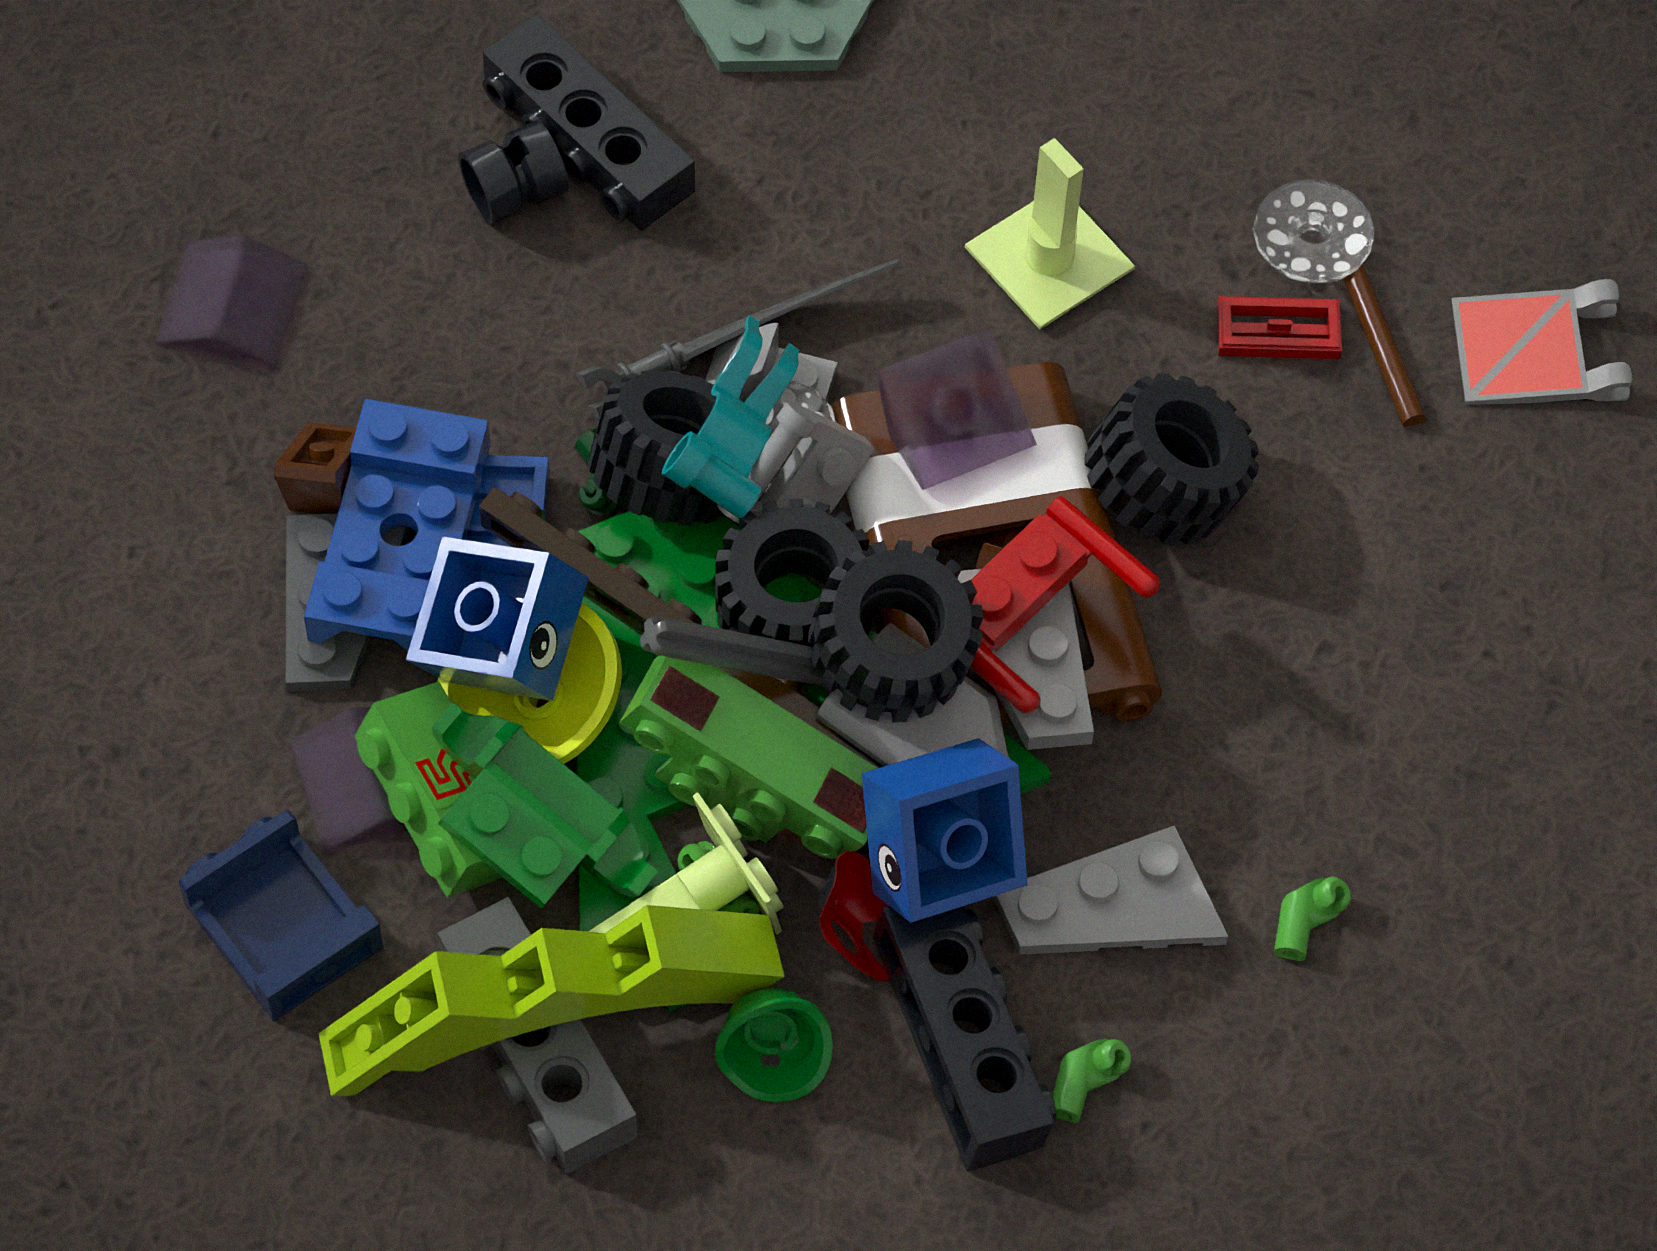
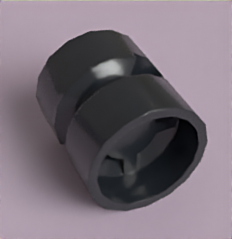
[458,120,569,225]

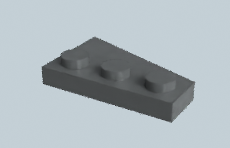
[286,513,411,692]

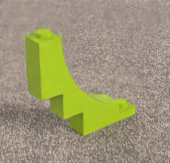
[318,905,785,1096]

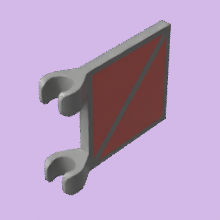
[1451,279,1633,405]

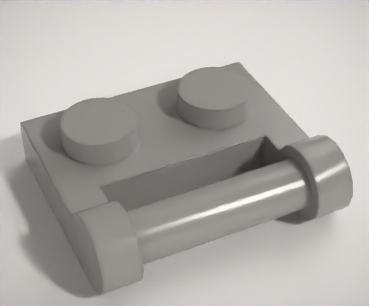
[717,400,875,523]

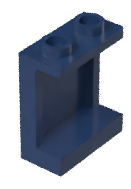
[179,810,384,1022]

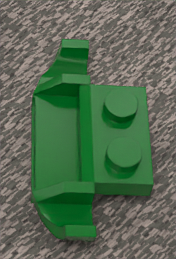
[432,702,659,909]

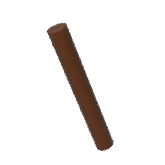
[1341,265,1426,427]

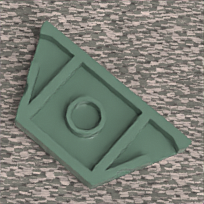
[677,0,874,72]

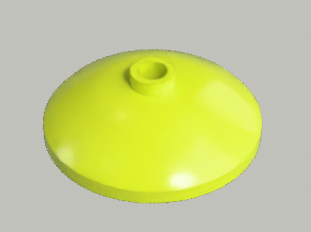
[437,603,622,764]

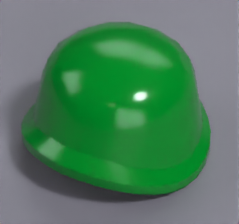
[715,988,833,1102]

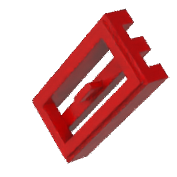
[1217,296,1342,359]

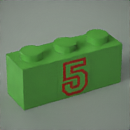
[354,682,502,898]

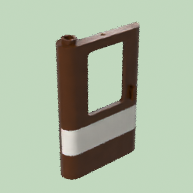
[825,362,1162,724]

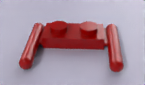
[970,496,1161,714]

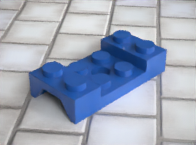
[304,398,490,651]

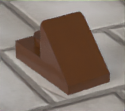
[274,422,356,514]

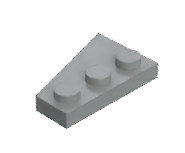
[958,569,1094,750]

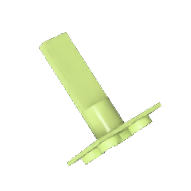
[965,138,1135,330]
[588,793,784,935]

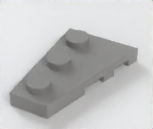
[993,825,1228,954]

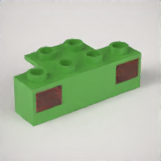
[619,656,878,859]

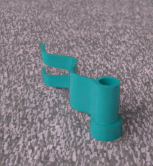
[662,315,800,519]

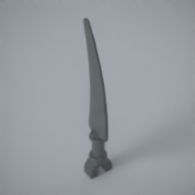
[575,259,901,420]

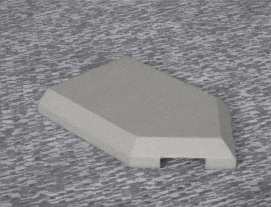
[815,623,1009,766]

